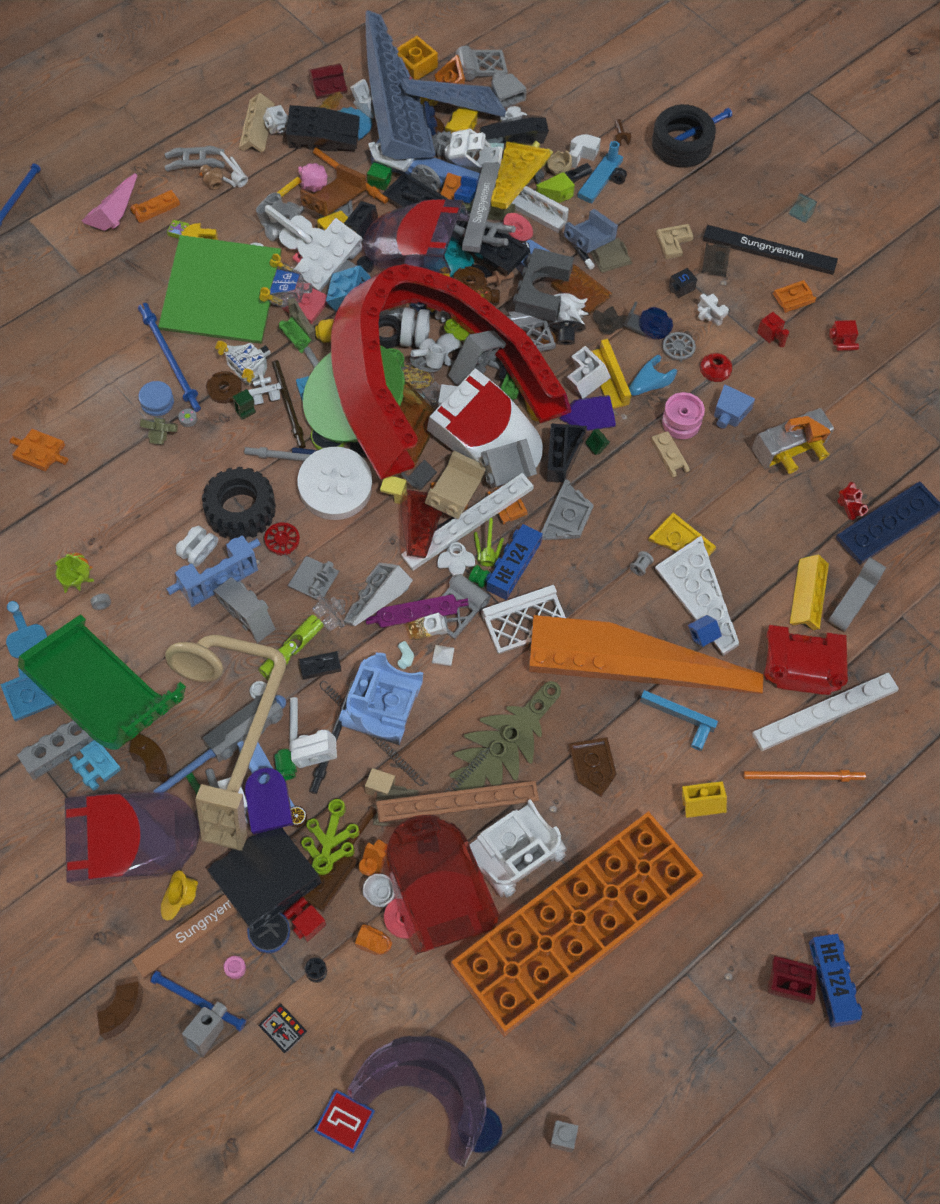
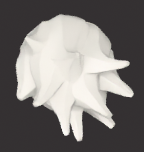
[553,293,588,325]

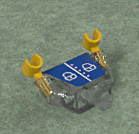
[259,254,312,307]

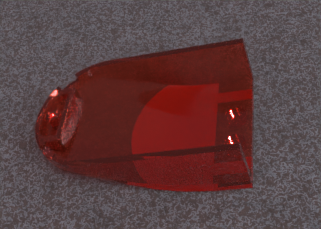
[386,815,500,955]

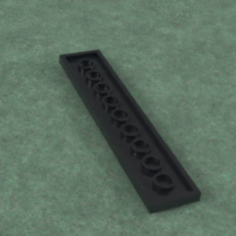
[382,172,530,275]

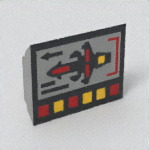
[258,1004,307,1054]

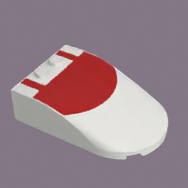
[427,368,543,476]

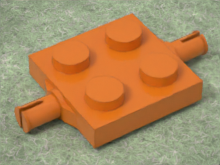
[10,429,68,472]

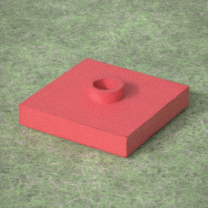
[282,283,328,324]

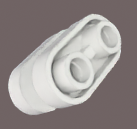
[176,526,218,567]

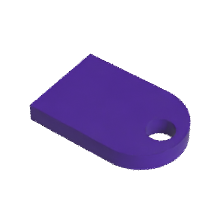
[245,768,294,834]

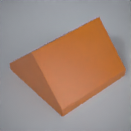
[435,55,465,84]

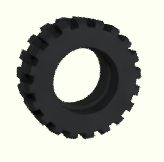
[202,467,276,540]

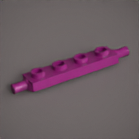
[366,594,469,628]

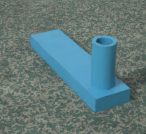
[577,141,623,204]
[640,690,718,751]

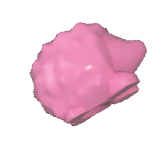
[298,163,328,192]

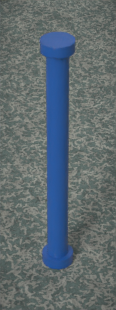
[675,108,732,141]
[0,164,41,226]
[151,971,247,1032]

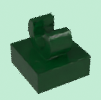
[585,429,610,455]

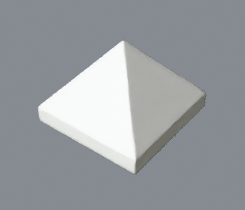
[432,645,454,666]

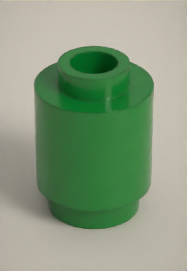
[274,749,297,781]

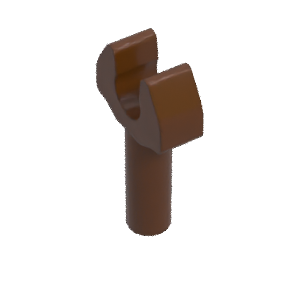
[615,119,631,146]

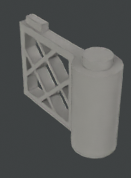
[456,46,508,81]
[507,311,556,351]
[442,574,491,640]

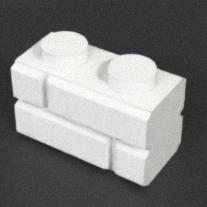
[291,730,337,768]

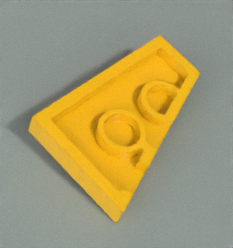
[648,512,716,556]

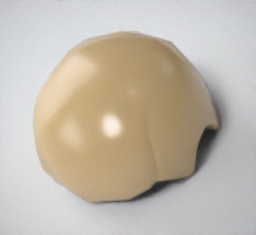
[548,150,572,175]

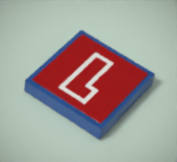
[314,1090,375,1154]

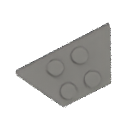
[541,479,594,540]

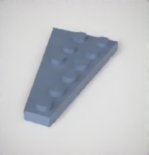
[400,79,506,117]

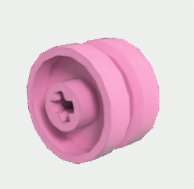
[662,392,705,439]

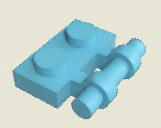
[69,740,121,791]

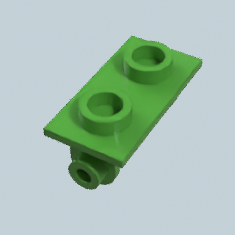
[279,317,311,353]

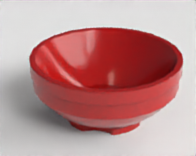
[700,353,732,382]

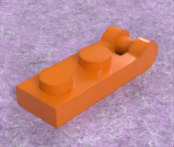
[130,190,180,223]

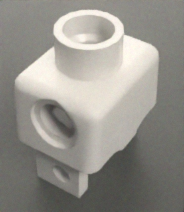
[445,129,503,172]

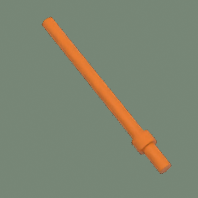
[313,148,388,204]
[743,770,866,782]

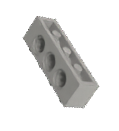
[17,720,93,781]

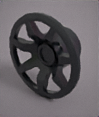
[548,320,586,345]

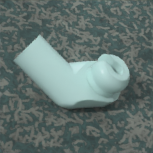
[398,641,414,669]

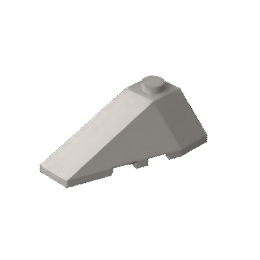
[343,562,413,626]

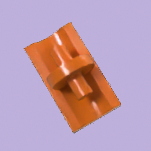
[359,839,388,876]

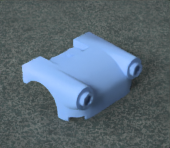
[339,652,423,745]

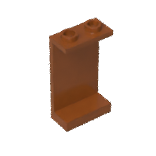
[300,164,366,216]

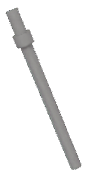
[244,447,310,461]

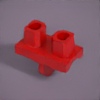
[837,482,868,520]

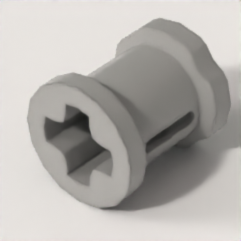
[630,551,654,576]

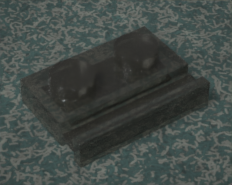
[702,243,731,277]

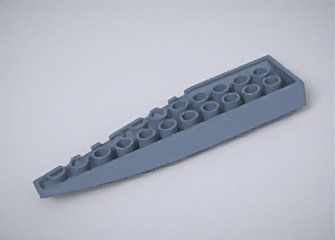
[366,10,435,160]

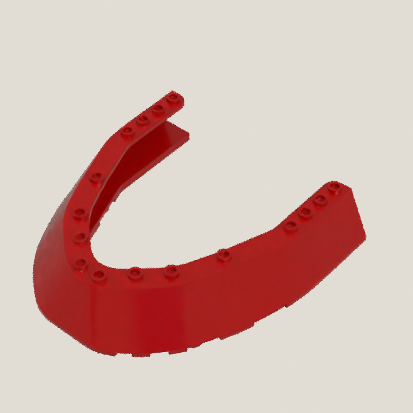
[331,264,571,480]

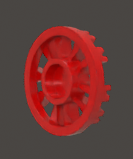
[264,522,300,556]

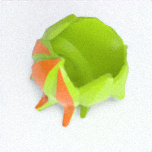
[55,552,94,593]

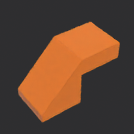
[785,416,831,443]

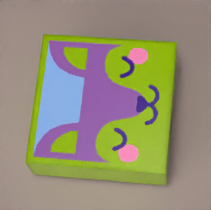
[167,219,189,239]

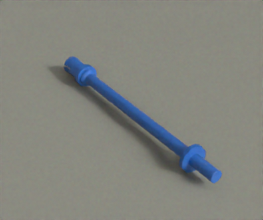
[138,303,201,412]

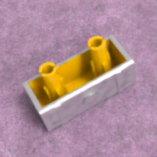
[752,408,834,474]

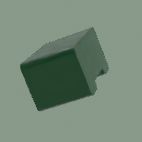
[232,389,256,420]

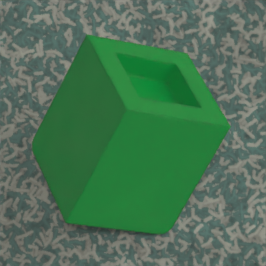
[367,162,392,191]

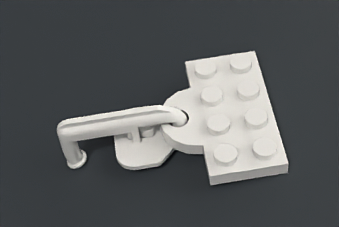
[265,205,363,292]

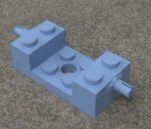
[166,535,260,607]

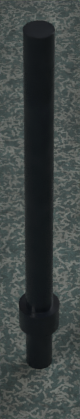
[309,681,353,794]

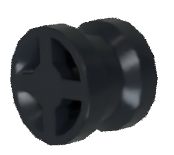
[305,958,327,983]

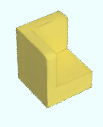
[380,476,407,505]

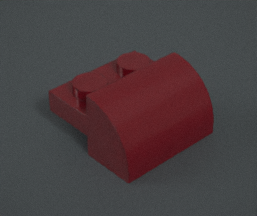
[308,63,348,99]
[768,956,817,1005]

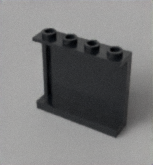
[207,828,322,933]

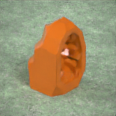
[355,924,392,955]

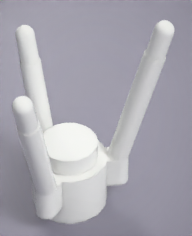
[220,151,248,187]

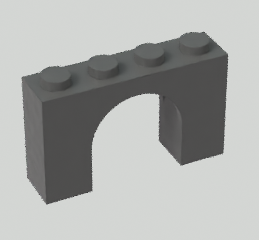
[513,248,574,321]

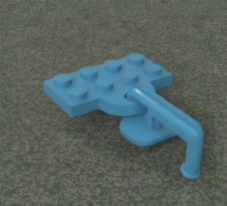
[0,601,57,722]

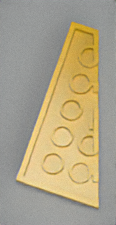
[491,141,551,209]

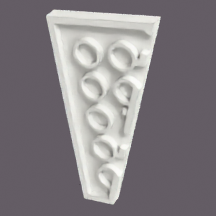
[655,536,739,656]

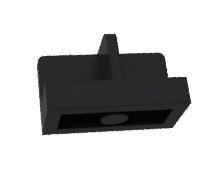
[344,201,379,242]

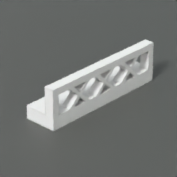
[512,186,569,233]

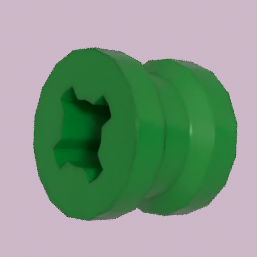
[468,565,490,588]

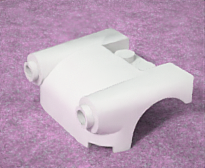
[463,799,567,898]

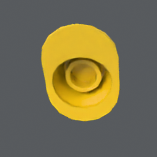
[161,870,198,921]

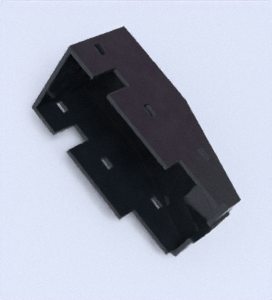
[286,105,360,152]

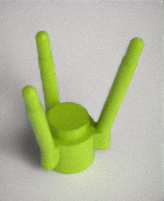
[474,518,504,567]

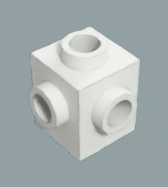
[263,105,288,134]

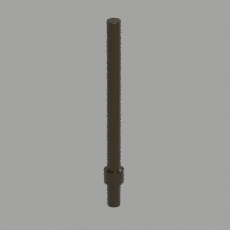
[272,360,306,448]

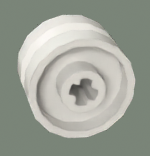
[400,307,430,348]

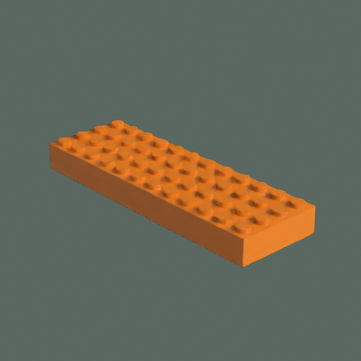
[451,811,703,1037]

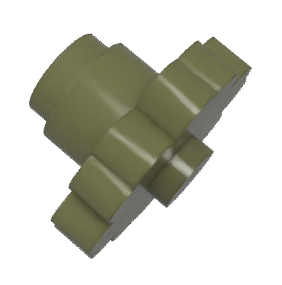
[140,417,178,445]

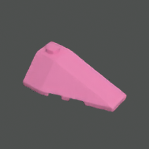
[82,173,137,231]

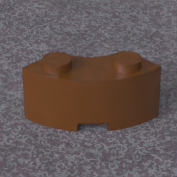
[129,734,171,783]
[97,981,143,1040]

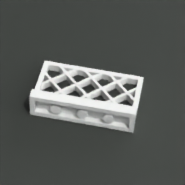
[481,585,566,654]

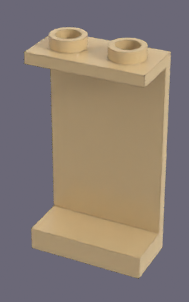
[425,451,486,519]

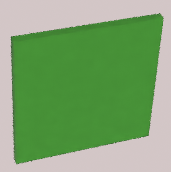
[158,235,282,344]

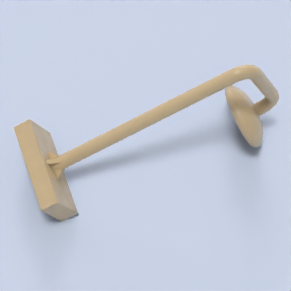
[165,635,286,851]

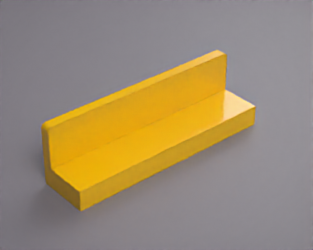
[591,339,631,409]
[790,554,829,630]

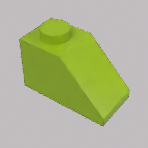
[536,172,575,203]

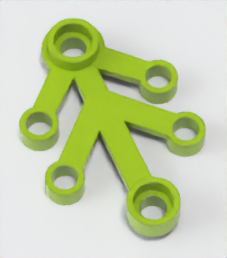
[301,799,360,875]

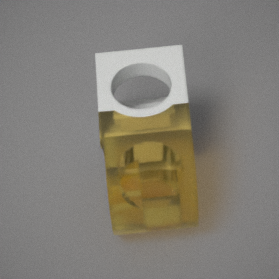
[408,613,448,640]

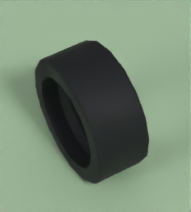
[378,315,402,349]

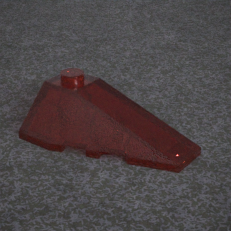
[400,489,442,558]

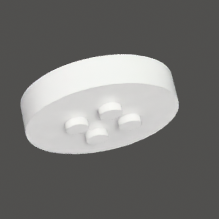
[298,447,372,520]

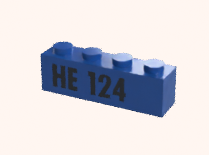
[485,524,543,600]
[809,934,862,1028]

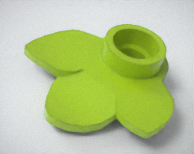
[444,319,470,341]

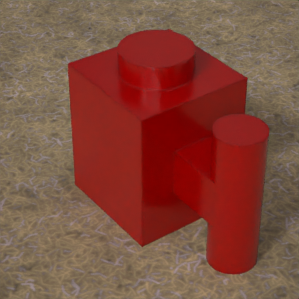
[757,311,789,347]
[830,320,859,351]
[283,897,326,942]

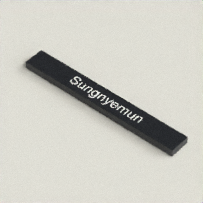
[702,224,838,275]

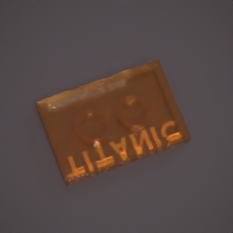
[551,264,612,316]

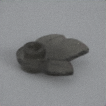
[593,306,627,334]

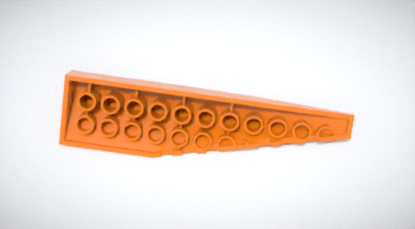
[529,615,763,694]

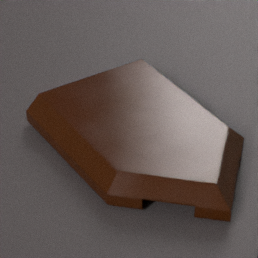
[568,737,617,797]

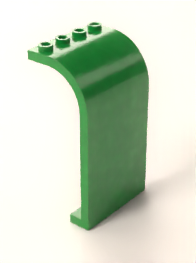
[18,614,186,750]

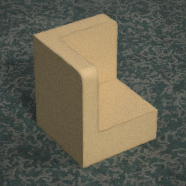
[365,768,395,796]

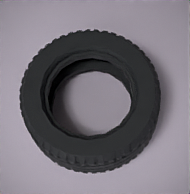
[652,104,716,167]

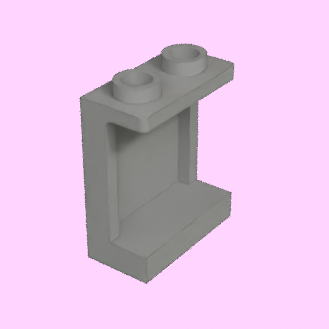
[480,438,537,488]

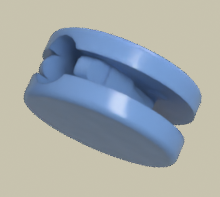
[139,381,174,416]

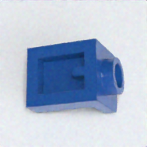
[454,175,478,203]

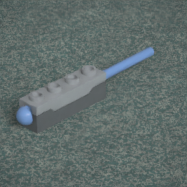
[153,694,286,797]

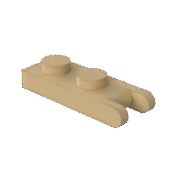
[651,431,690,478]

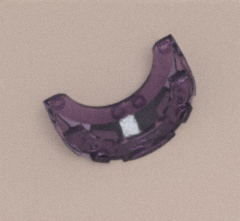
[348,1036,486,1168]

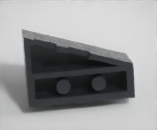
[547,423,587,483]

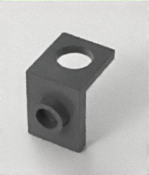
[623,301,650,335]
[401,460,437,490]

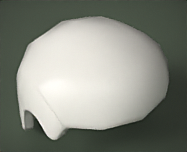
[363,874,396,907]

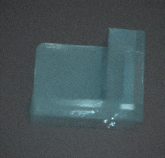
[789,193,817,223]

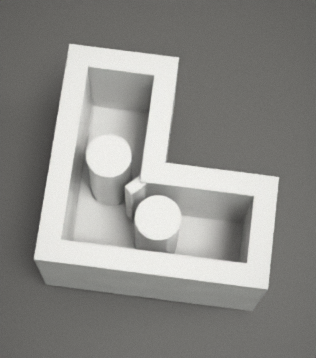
[567,346,611,399]

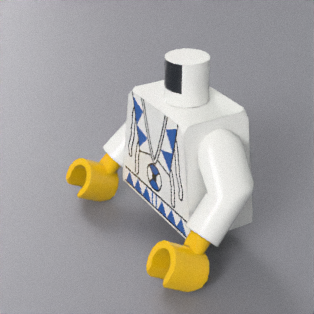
[215,341,271,386]

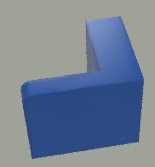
[688,615,722,647]

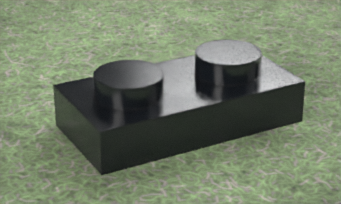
[299,651,341,680]

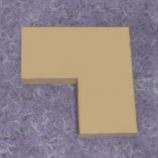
[656,224,694,259]

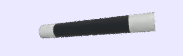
[563,233,595,270]

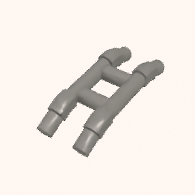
[165,146,225,172]
[451,211,516,246]

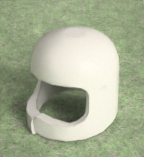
[436,333,463,366]

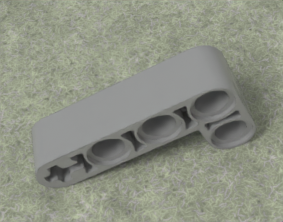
[828,558,887,632]

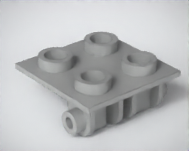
[288,556,340,602]

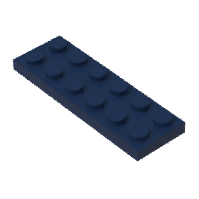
[835,481,940,565]

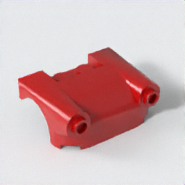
[764,625,848,695]

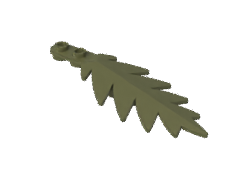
[450,681,561,791]

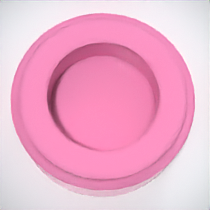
[224,956,246,979]

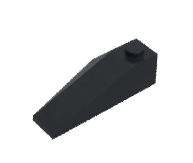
[479,115,549,144]

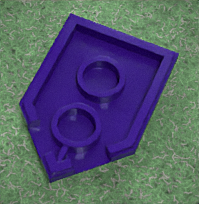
[560,395,616,431]

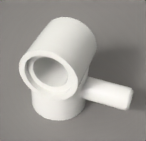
[410,339,446,369]

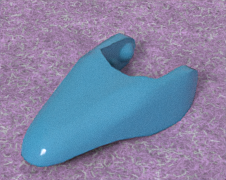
[629,355,677,396]

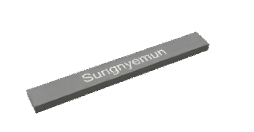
[462,162,500,252]

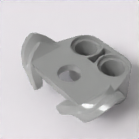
[256,193,305,241]

